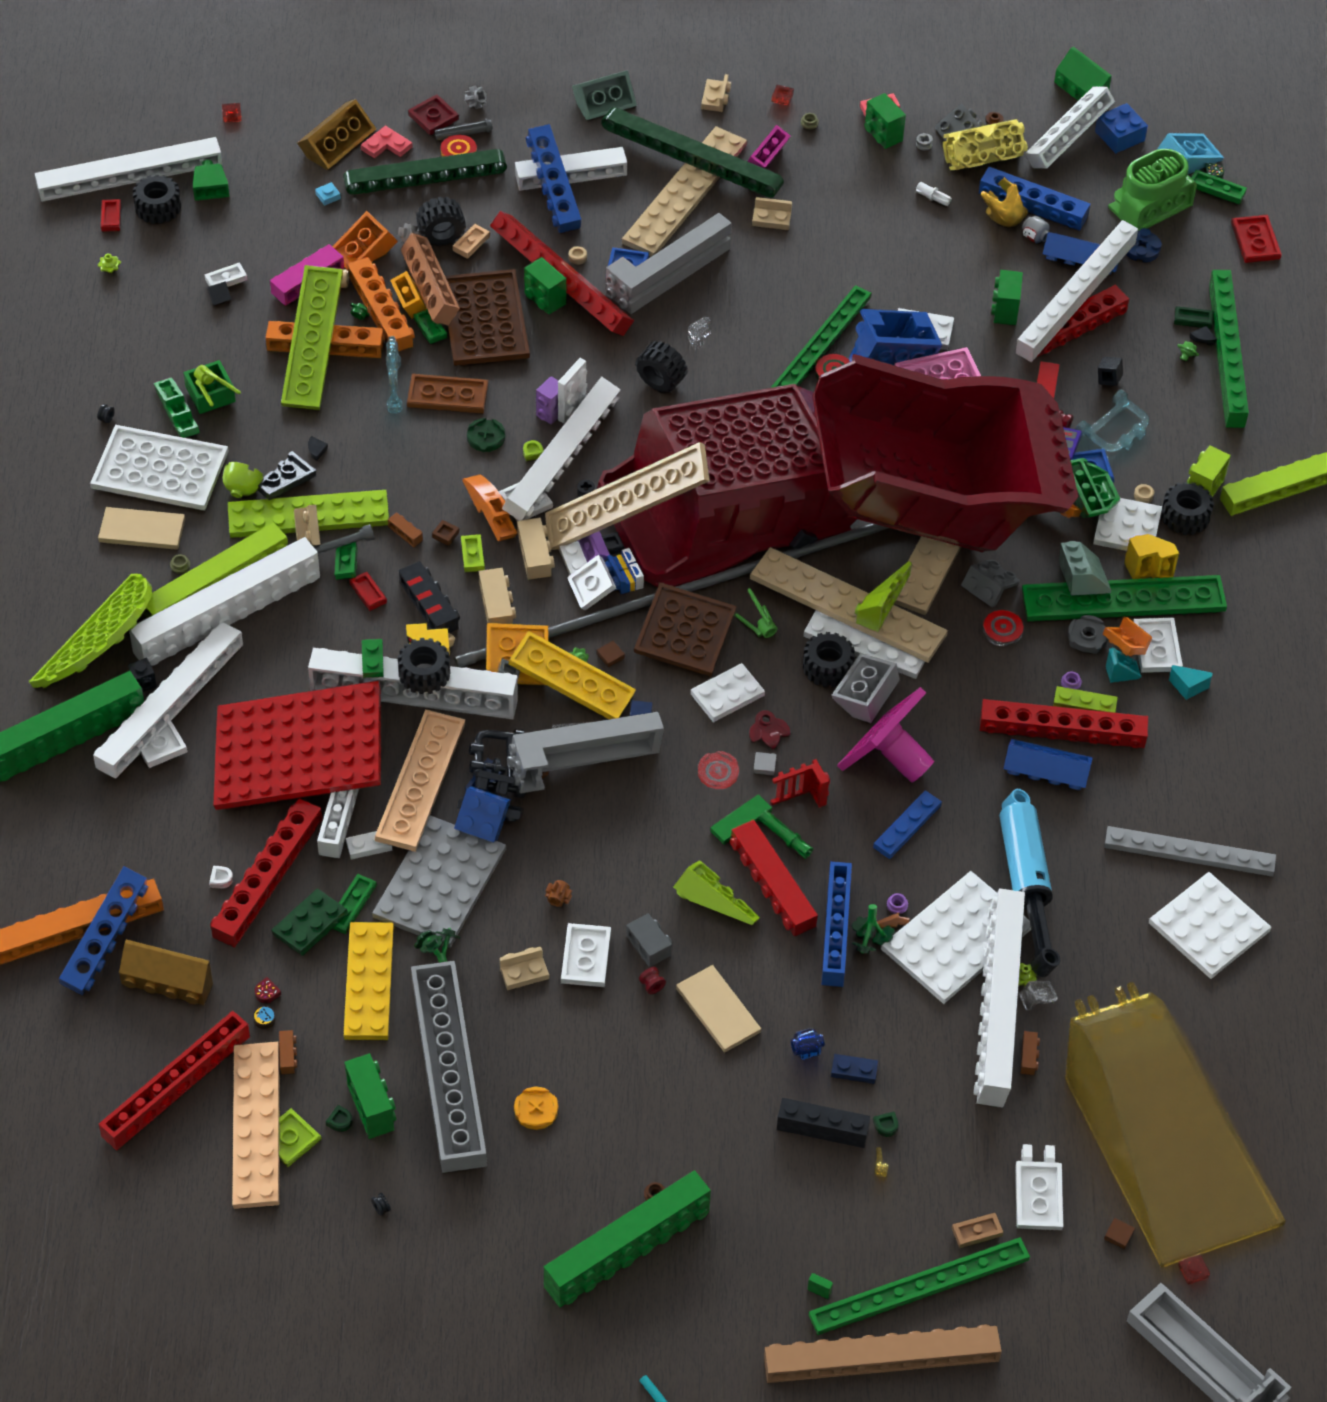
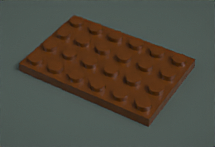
[445,269,530,366]

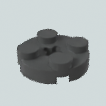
[1068,615,1108,654]

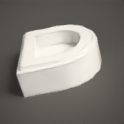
[209,866,233,889]

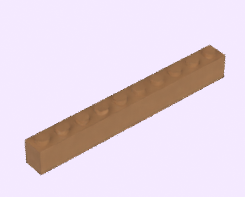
[764,1324,1002,1383]

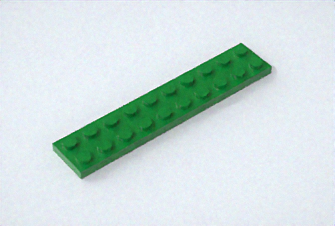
[1021,575,1227,621]

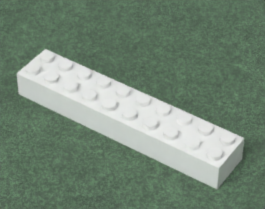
[129,537,320,666]
[308,648,518,720]
[974,888,1025,1107]

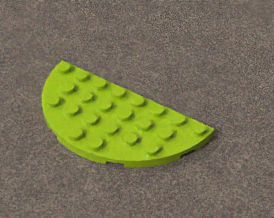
[29,574,152,688]

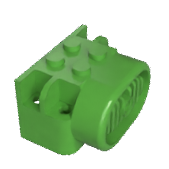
[1108,149,1197,230]

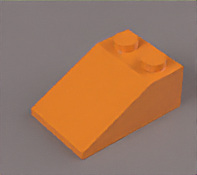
[332,211,398,269]

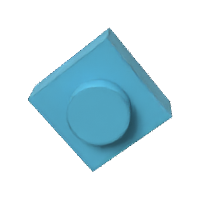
[315,182,341,206]

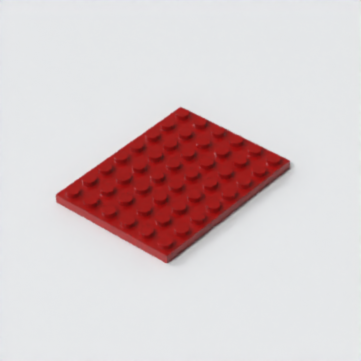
[214,681,381,810]

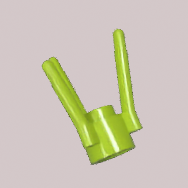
[194,365,241,407]

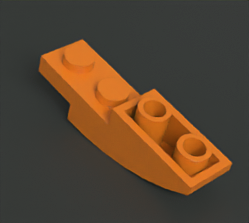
[462,474,517,542]

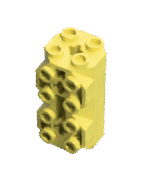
[943,119,1028,170]

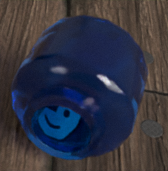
[790,1028,825,1060]

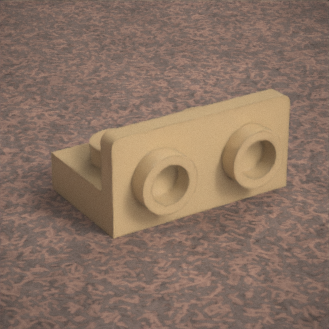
[701,74,731,112]
[752,197,792,230]
[294,505,320,547]
[500,947,549,990]

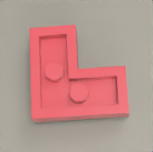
[361,125,413,159]

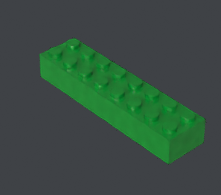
[0,671,144,782]
[544,1170,711,1308]

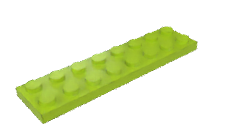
[281,265,343,410]
[228,490,389,538]

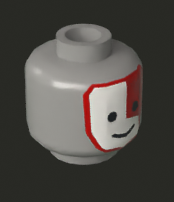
[1022,216,1050,244]

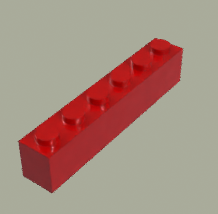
[730,820,818,937]

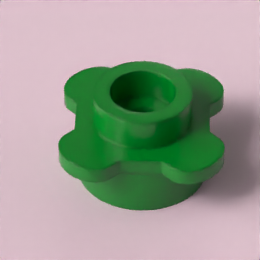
[350,303,370,320]

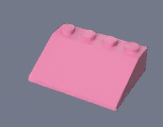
[895,347,981,380]

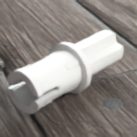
[916,182,952,206]

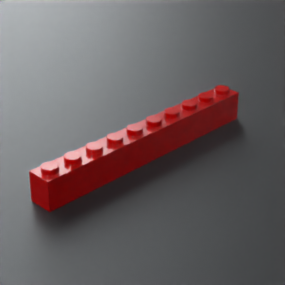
[490,211,634,336]

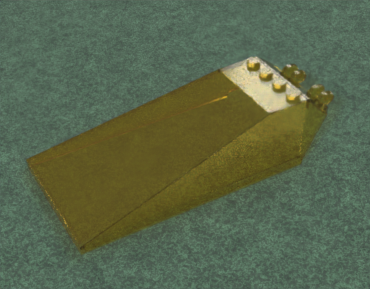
[1065,982,1286,1268]

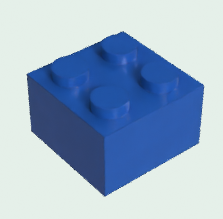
[1095,103,1148,154]
[454,786,511,843]

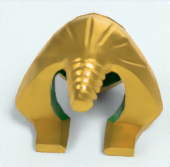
[981,177,1028,227]

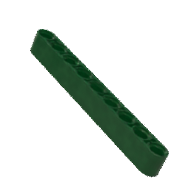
[343,149,507,195]

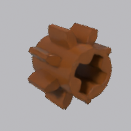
[545,880,572,907]

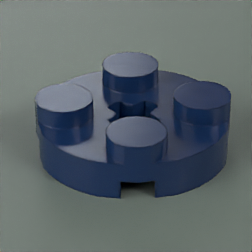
[1126,228,1162,262]

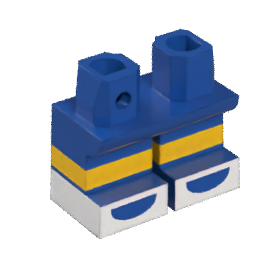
[605,548,644,594]

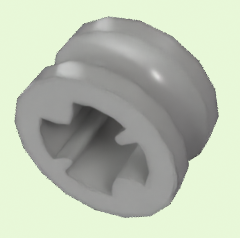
[916,133,933,151]

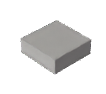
[753,752,777,775]

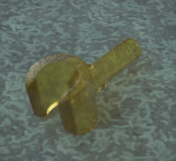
[875,1147,889,1177]

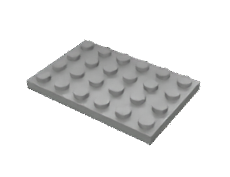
[372,815,506,948]

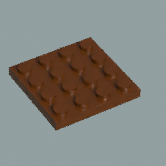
[634,583,737,677]

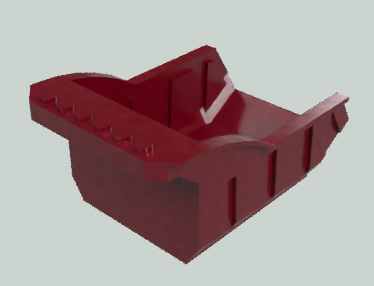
[812,354,1079,552]
[597,384,857,587]

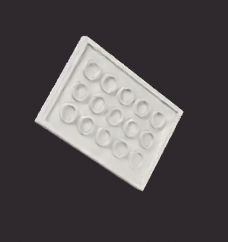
[90,425,228,511]
[881,871,1031,1004]

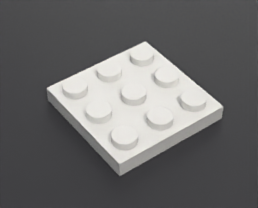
[1093,498,1162,551]

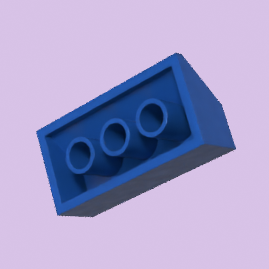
[1043,232,1119,275]
[1003,739,1093,790]

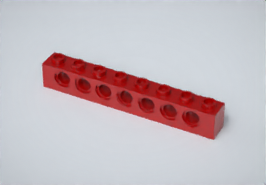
[980,699,1148,748]
[210,798,322,948]
[99,1011,250,1151]

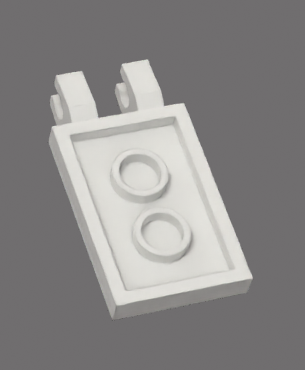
[1015,1144,1063,1230]

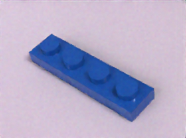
[873,790,942,859]

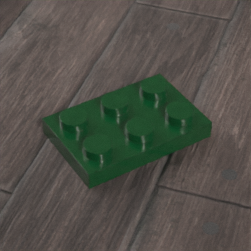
[271,888,348,956]

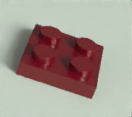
[408,94,459,135]

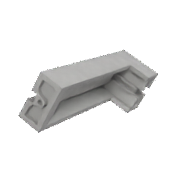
[606,213,732,314]
[507,712,664,793]
[1127,1283,1292,1402]

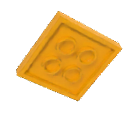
[486,623,548,685]

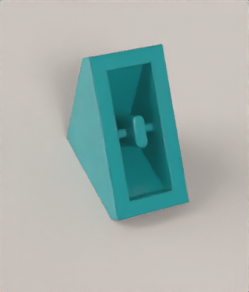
[1106,647,1141,683]
[1169,665,1213,700]

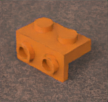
[1103,617,1152,656]

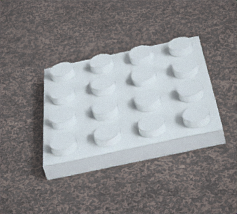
[1149,872,1271,979]

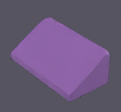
[578,531,610,563]

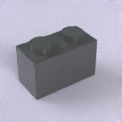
[626,913,673,967]

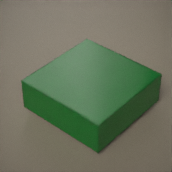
[807,1273,833,1299]

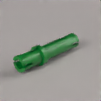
[759,810,813,859]

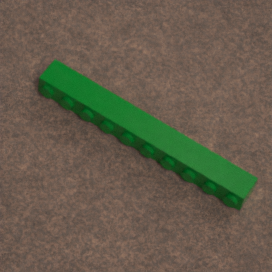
[1209,270,1249,428]

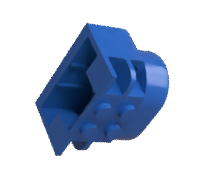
[849,309,942,366]

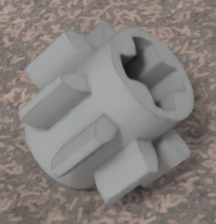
[465,86,487,109]
[397,223,420,243]

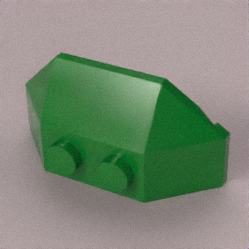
[1071,458,1120,518]

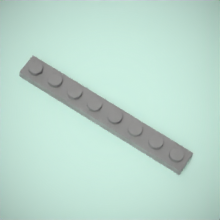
[1104,826,1276,877]

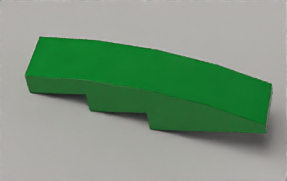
[154,377,200,438]

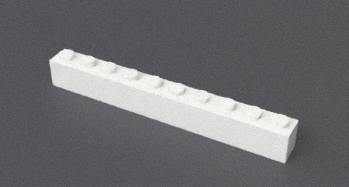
[35,137,222,202]
[1016,220,1138,362]
[502,376,621,521]
[93,622,243,779]

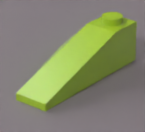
[855,561,912,632]
[673,860,760,925]

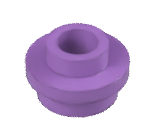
[1061,671,1082,690]
[887,893,908,914]

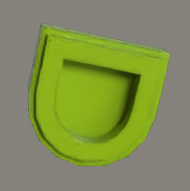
[523,440,544,461]

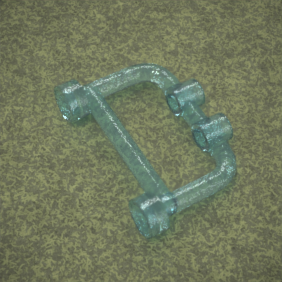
[386,336,402,413]
[1075,389,1149,452]

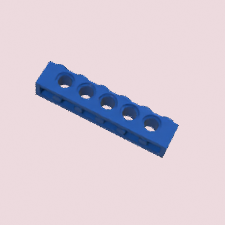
[526,124,581,233]
[978,167,1090,231]
[821,861,852,987]
[59,866,149,996]

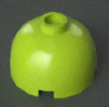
[222,462,264,498]

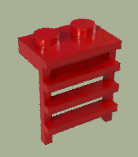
[770,759,830,808]

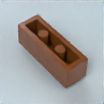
[388,512,423,547]
[279,1030,297,1074]
[1020,1031,1040,1075]

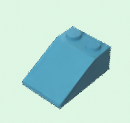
[1158,133,1224,174]

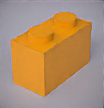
[390,271,427,319]

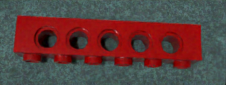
[1037,284,1129,357]

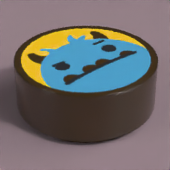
[253,1006,276,1029]

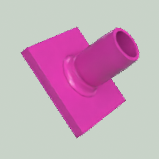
[837,687,934,783]

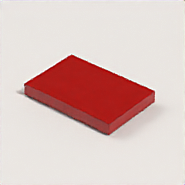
[1231,215,1282,263]

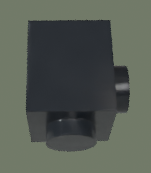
[1098,357,1123,386]
[128,658,157,692]

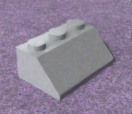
[832,653,900,723]

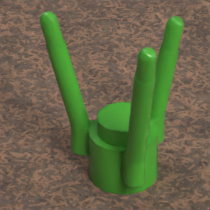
[735,588,778,638]

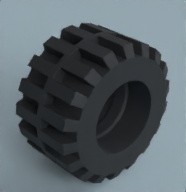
[133,175,181,224]
[416,197,466,246]
[635,341,688,393]
[1161,482,1214,535]
[802,632,855,687]
[397,638,451,695]

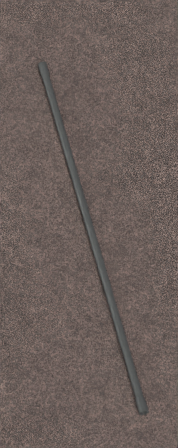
[454,523,888,668]

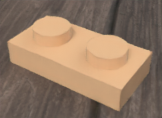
[453,224,490,259]

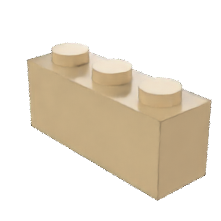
[517,518,555,580]
[479,568,516,624]

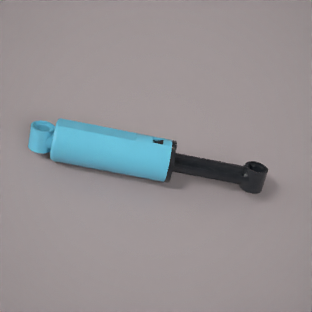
[999,789,1061,977]

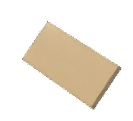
[98,507,185,550]
[676,965,761,1053]

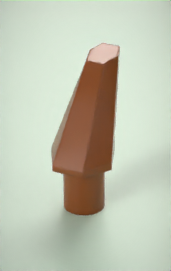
[875,912,910,929]

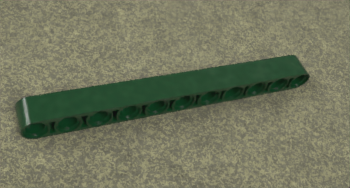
[601,107,784,198]

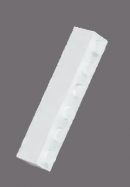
[515,147,627,191]

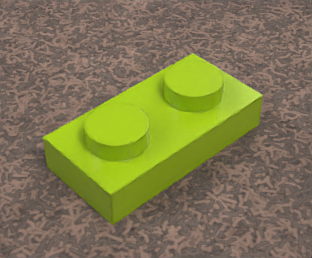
[461,534,485,572]

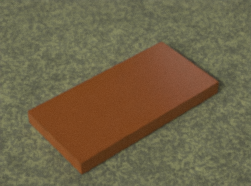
[407,374,488,414]

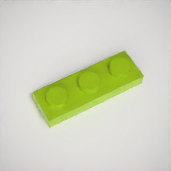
[1053,686,1118,713]

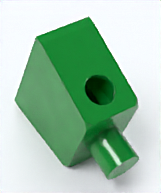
[193,159,230,201]

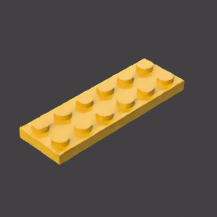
[508,631,636,720]
[344,922,394,1040]

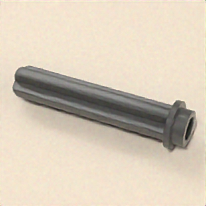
[435,118,493,140]

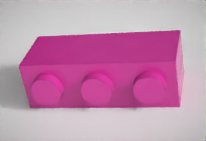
[747,125,791,169]

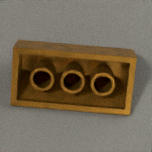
[297,99,376,170]
[119,939,213,1005]

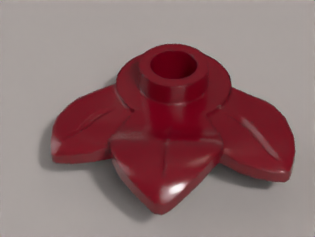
[749,710,790,749]

